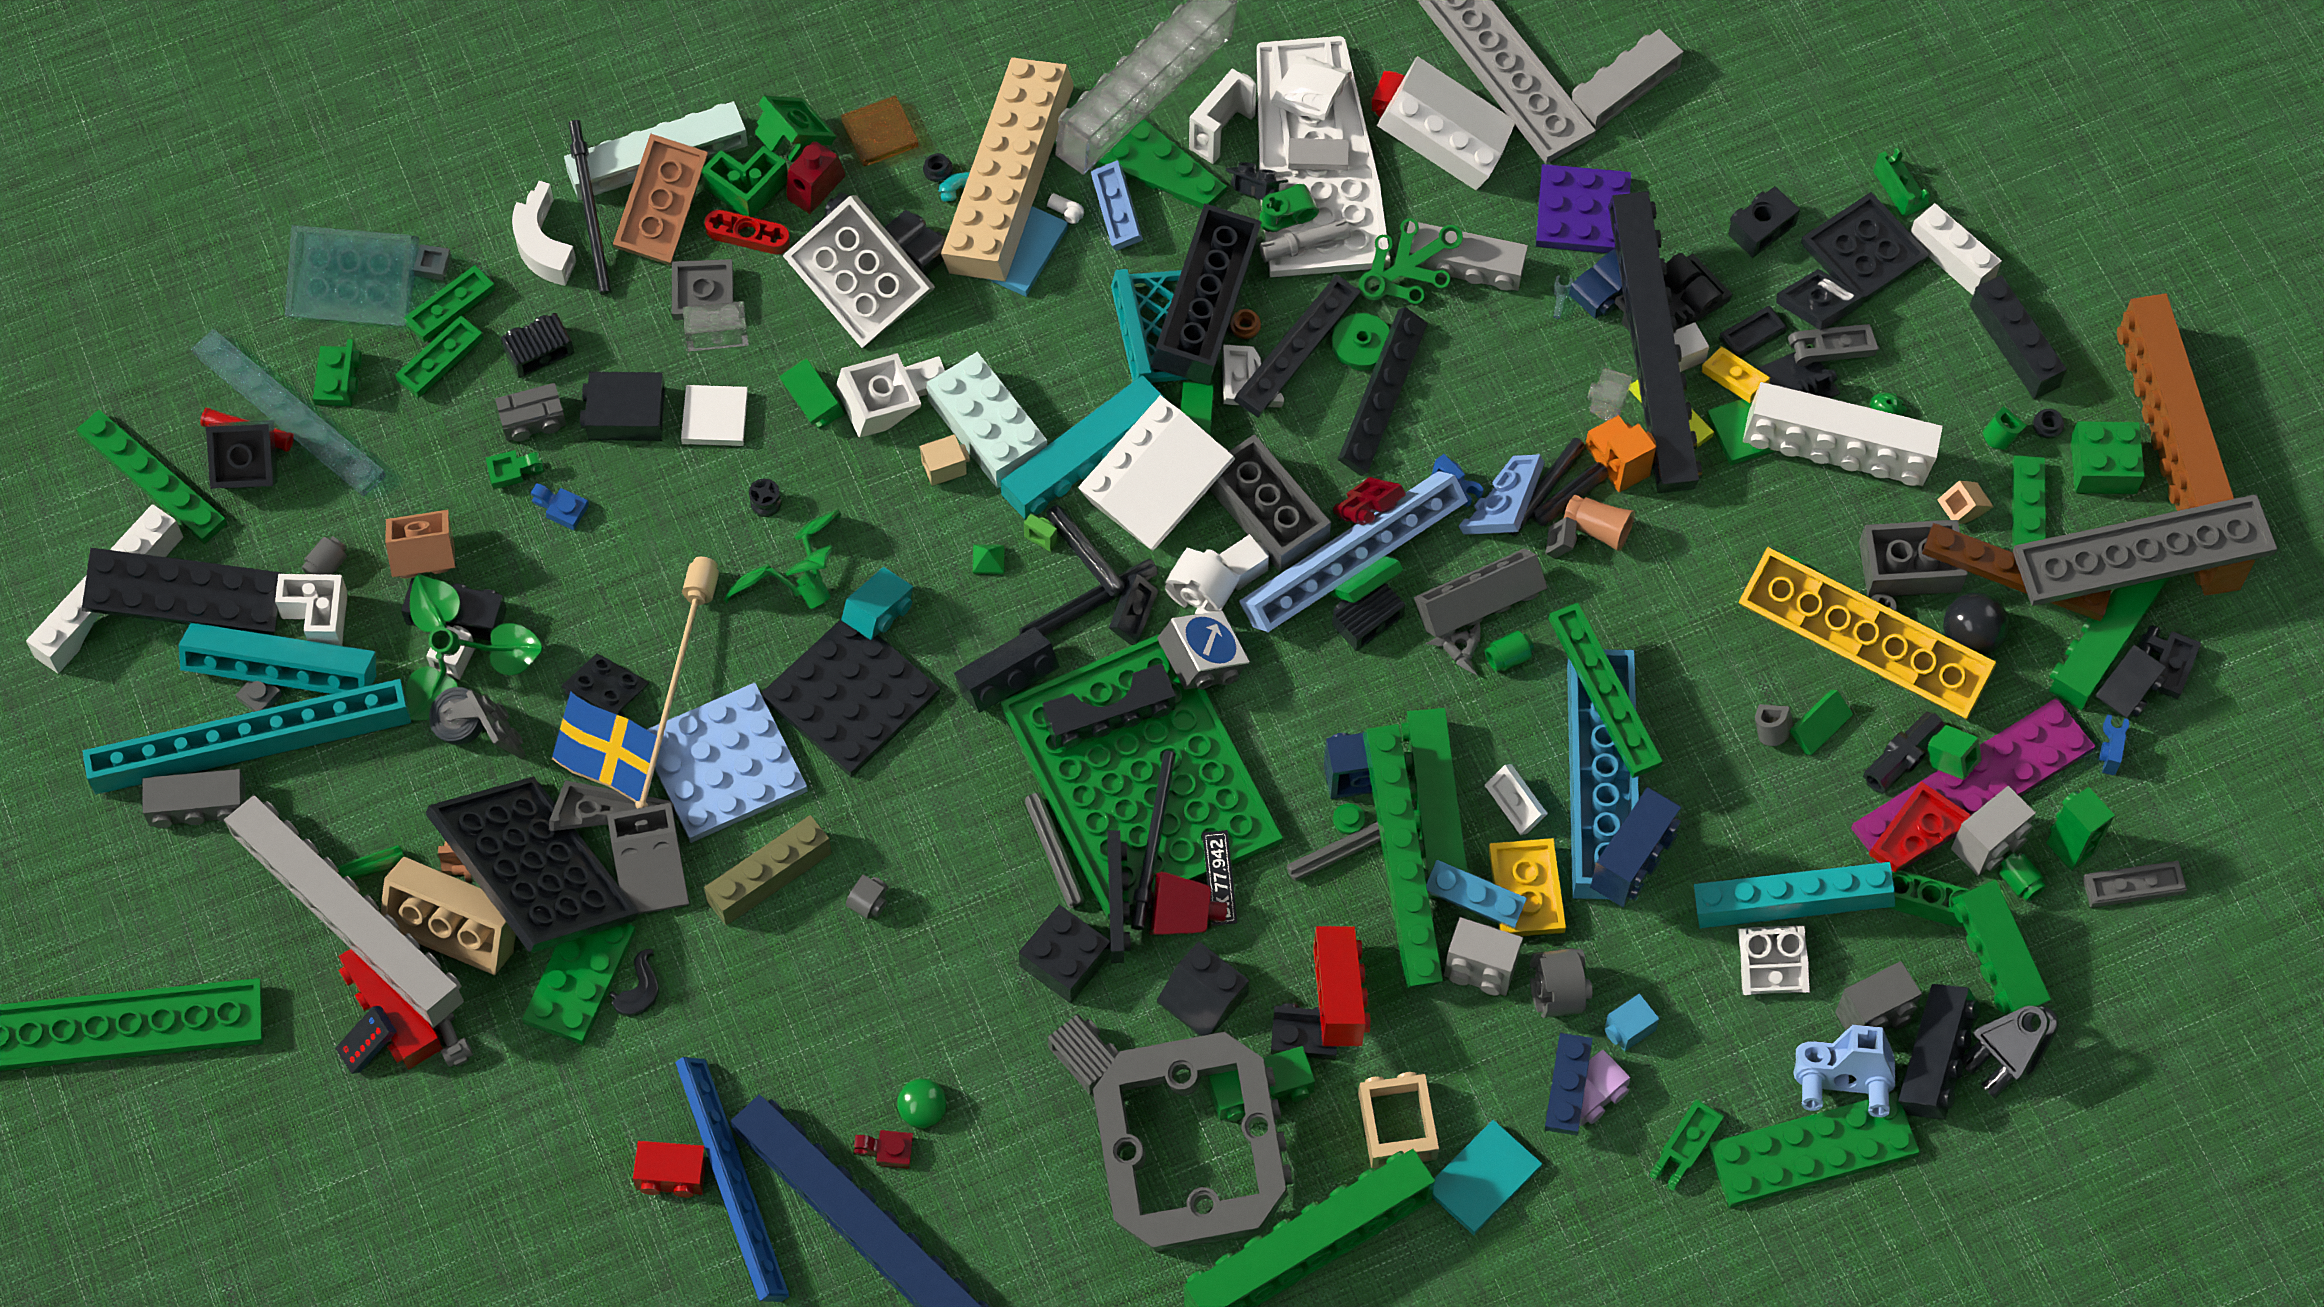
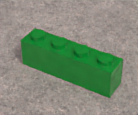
[1951,879,2051,1015]

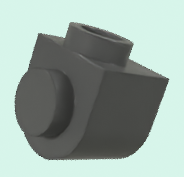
[1755,704,1793,746]
[846,874,889,920]

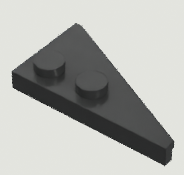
[549,780,674,831]

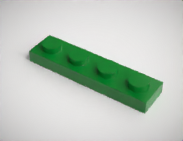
[2012,455,2046,552]

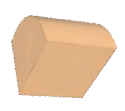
[1937,481,1994,524]

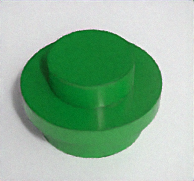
[1333,803,1365,835]

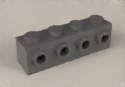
[1414,548,1547,638]

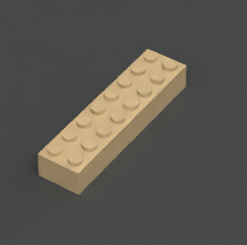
[941,58,1074,281]

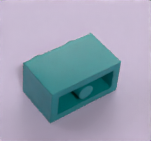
[841,567,914,640]

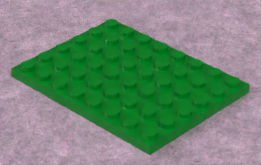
[1000,634,1283,919]

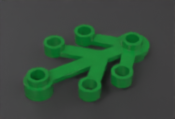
[1359,218,1463,304]

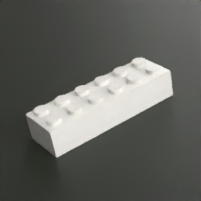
[1743,382,1942,486]

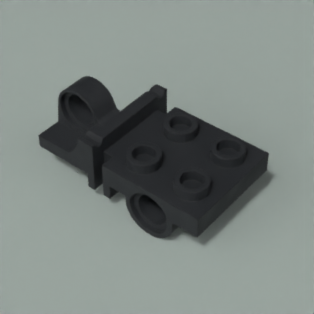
[1615,253,1733,332]

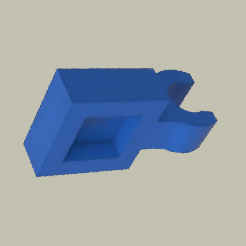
[1431,454,1483,507]
[530,483,589,530]
[2099,715,2129,776]

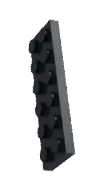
[82,547,282,635]

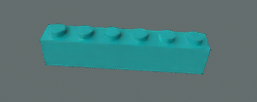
[1001,375,1164,520]
[179,623,376,694]
[1694,862,1895,928]

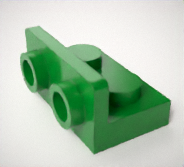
[313,339,362,406]

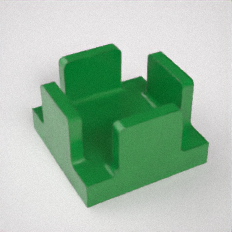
[755,95,837,163]

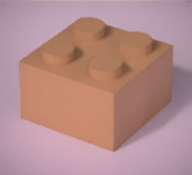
[385,510,455,579]

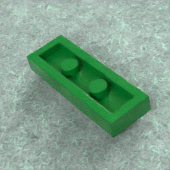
[404,265,495,343]
[395,316,484,399]

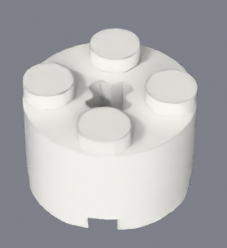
[1165,548,1240,614]

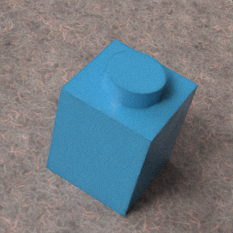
[1605,994,1659,1051]

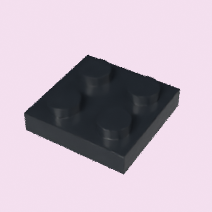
[1776,269,1863,331]

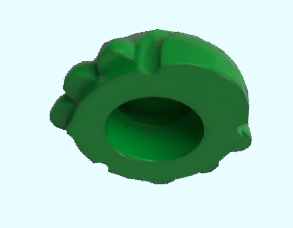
[1870,392,1907,416]

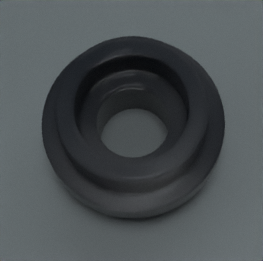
[923,153,953,182]
[2033,408,2064,439]

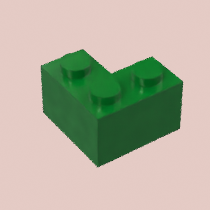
[701,146,788,217]

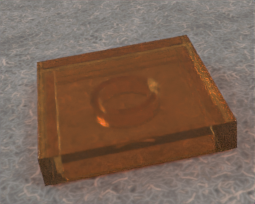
[841,95,919,167]

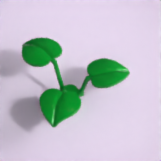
[724,509,841,609]
[406,575,543,721]

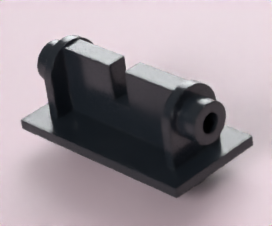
[1225,162,1288,203]

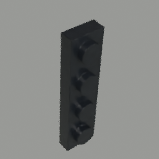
[1107,830,1131,963]

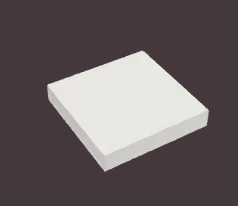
[681,385,748,446]

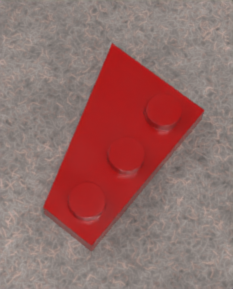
[1868,781,1972,873]

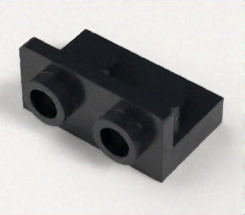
[1271,1003,1337,1060]

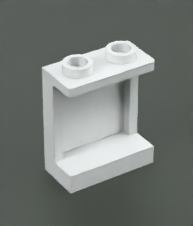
[1189,68,1256,164]

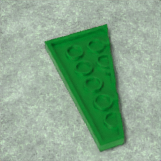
[1053,82,1227,209]

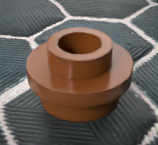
[1230,309,1261,339]

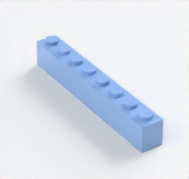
[1239,471,1468,632]

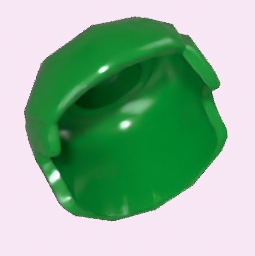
[897,1078,947,1129]

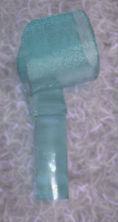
[1553,275,1573,319]

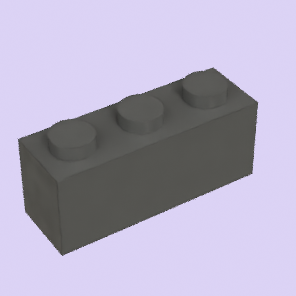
[143,769,246,828]

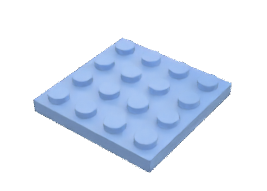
[647,683,808,843]

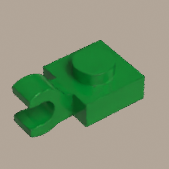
[485,450,544,490]

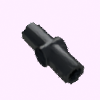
[1863,711,1945,794]

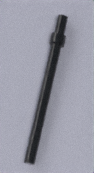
[568,120,611,295]
[1131,751,1176,931]

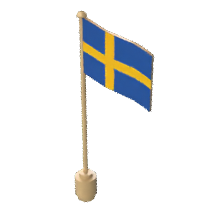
[552,557,719,809]

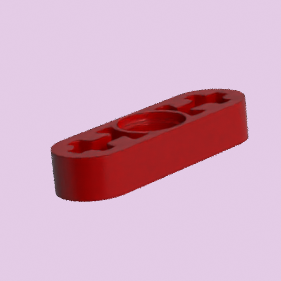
[705,210,790,255]

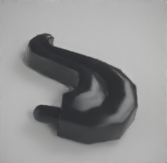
[609,949,659,1017]

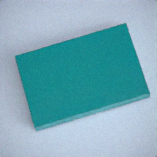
[1432,1120,1542,1235]

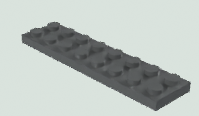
[2013,494,2277,606]

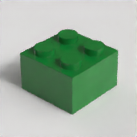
[2070,421,2144,494]

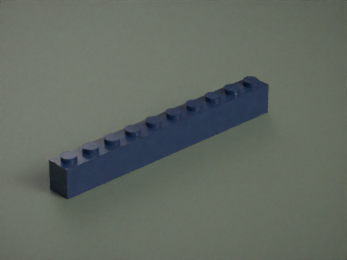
[731,1094,989,1307]

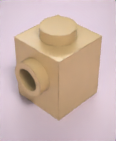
[920,434,970,486]

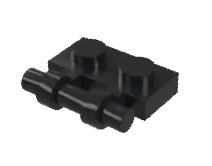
[2138,625,2201,700]

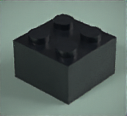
[206,420,278,489]
[1019,904,1111,1004]

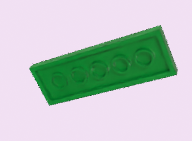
[1708,1092,1919,1208]

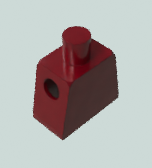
[787,142,846,214]
[1149,872,1227,935]

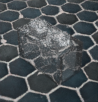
[683,301,749,352]

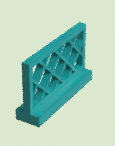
[1111,269,1188,383]

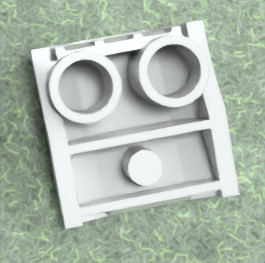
[1271,56,1352,121]
[1737,926,1809,995]

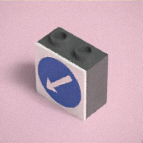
[1157,611,1249,690]

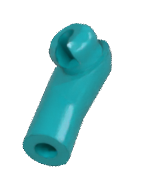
[938,172,970,202]

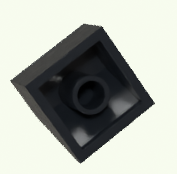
[1157,941,1249,1036]

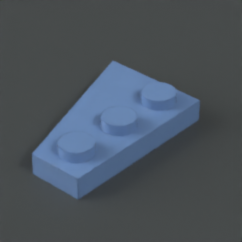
[1459,454,1545,535]

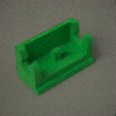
[1873,147,1930,217]
[779,358,845,429]

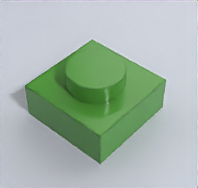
[1024,514,1057,552]

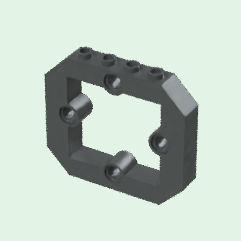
[1093,1032,1293,1252]

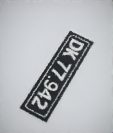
[1202,830,1238,926]

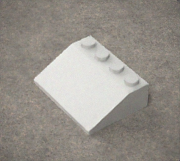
[1377,56,1515,190]
[783,195,935,348]
[1078,395,1235,551]

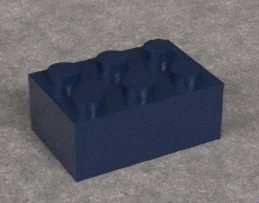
[1590,787,1682,908]

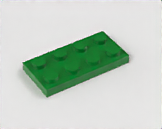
[522,924,636,1045]

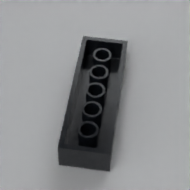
[1151,203,1262,386]

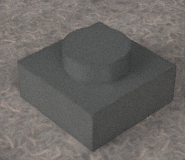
[413,244,451,280]
[1545,517,1577,559]
[235,681,282,712]

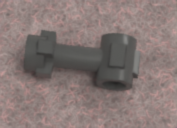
[430,1012,474,1067]

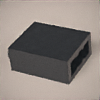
[580,372,666,441]

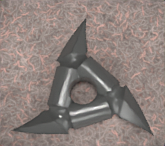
[1426,623,1480,675]

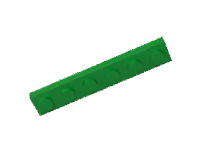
[76,410,227,544]
[1548,602,1663,778]

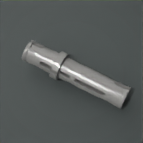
[1259,219,1351,262]

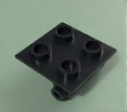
[1757,345,1840,399]
[561,653,649,717]

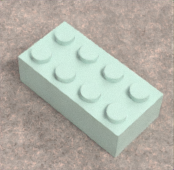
[926,352,1047,488]

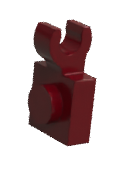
[854,1130,913,1169]

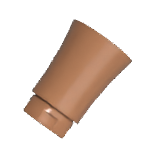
[1563,495,1635,551]

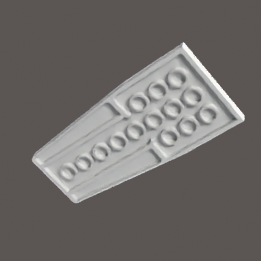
[1256,36,1390,277]

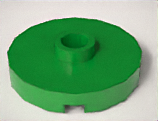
[1332,313,1390,371]

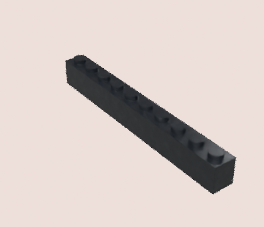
[1608,191,1702,493]

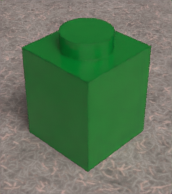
[1928,725,1982,780]

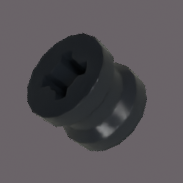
[749,478,781,517]

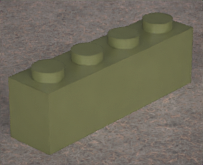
[704,815,832,926]

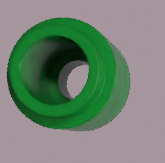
[1485,630,1534,672]
[1999,853,2047,902]

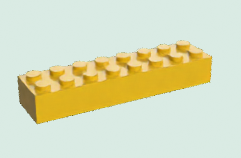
[1738,547,1996,721]

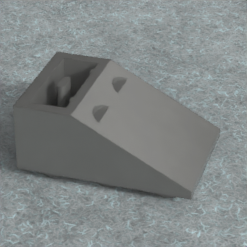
[607,803,689,915]

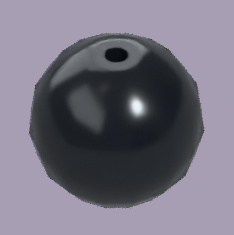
[1943,593,2009,656]

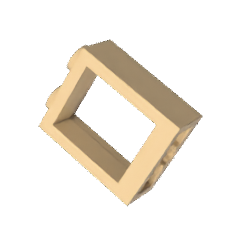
[1358,1072,1439,1168]

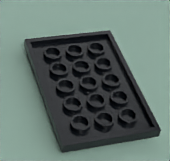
[426,776,639,953]

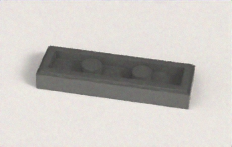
[2083,861,2187,908]

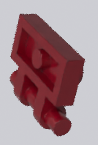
[1333,477,1406,525]

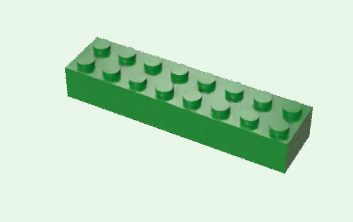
[1184,1149,1435,1307]

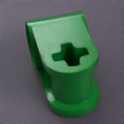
[1259,184,1319,233]

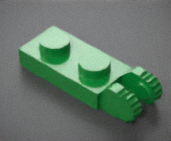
[1649,1099,1724,1191]

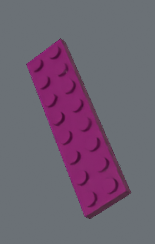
[1851,698,2095,872]

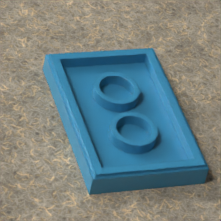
[987,206,1068,297]

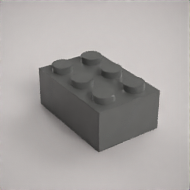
[1859,520,1967,598]

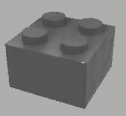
[1835,961,1922,1031]

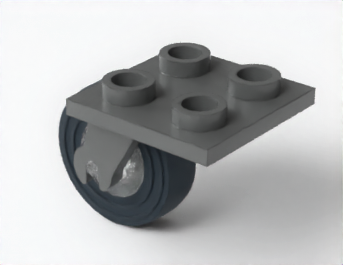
[429,687,526,759]

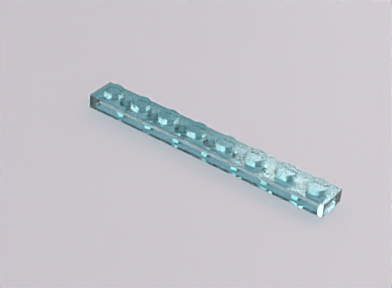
[191,329,386,496]

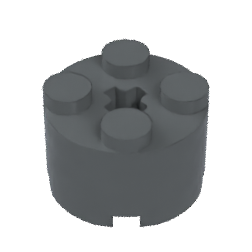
[1530,948,1592,1018]

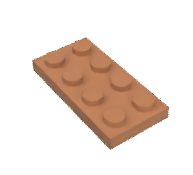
[613,133,708,266]

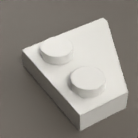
[1221,345,1284,407]

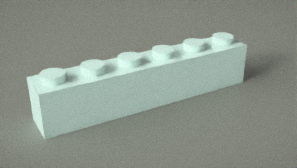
[564,101,748,201]

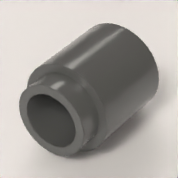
[301,536,347,575]

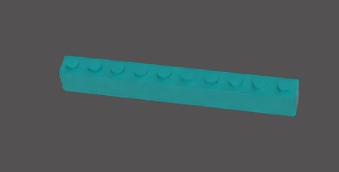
[82,679,411,795]

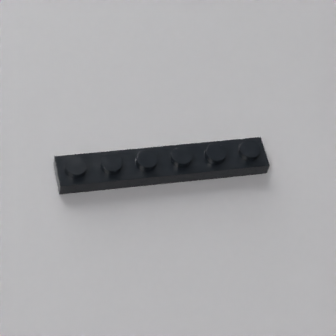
[1234,274,1361,418]
[1337,307,1428,476]

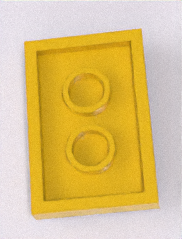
[1489,839,1566,936]

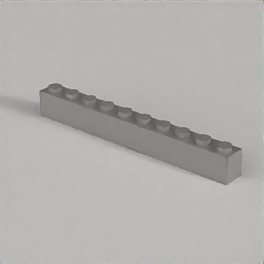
[224,795,464,1027]

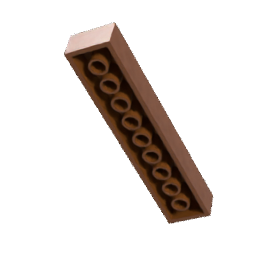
[2117,293,2255,596]

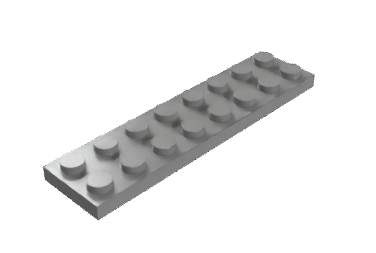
[1417,0,1596,164]

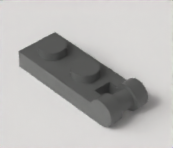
[1788,324,1878,367]

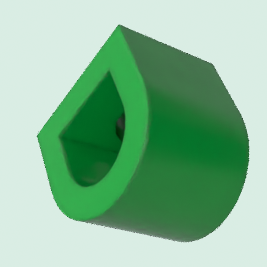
[1983,406,2027,450]

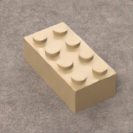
[380,857,516,975]

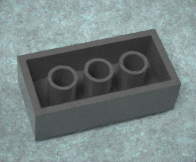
[1209,434,1331,573]

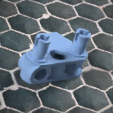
[1794,1025,1895,1117]

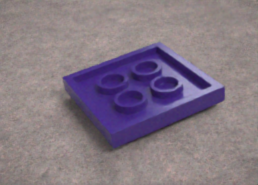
[1535,164,1631,253]

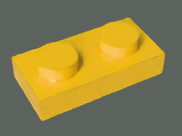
[1702,347,1770,403]

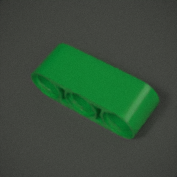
[1888,871,1969,927]

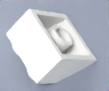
[835,353,921,438]

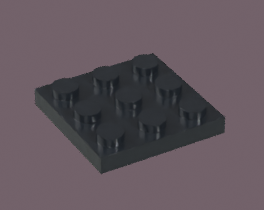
[1801,192,1930,303]

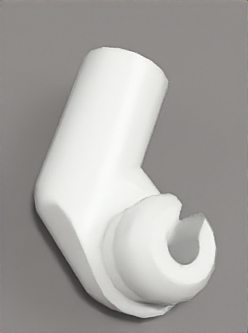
[1047,193,1084,224]

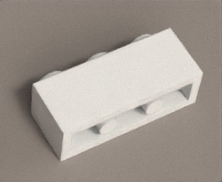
[1910,203,2002,295]

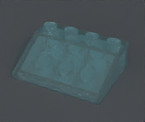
[285,225,419,326]

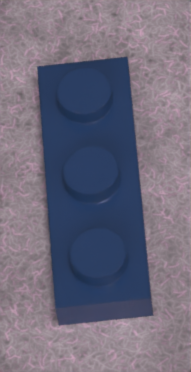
[1545,1033,1593,1136]

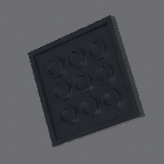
[761,618,940,777]

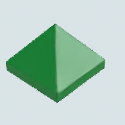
[973,544,1005,574]

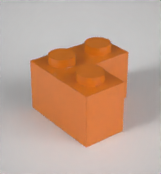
[1585,415,1656,492]

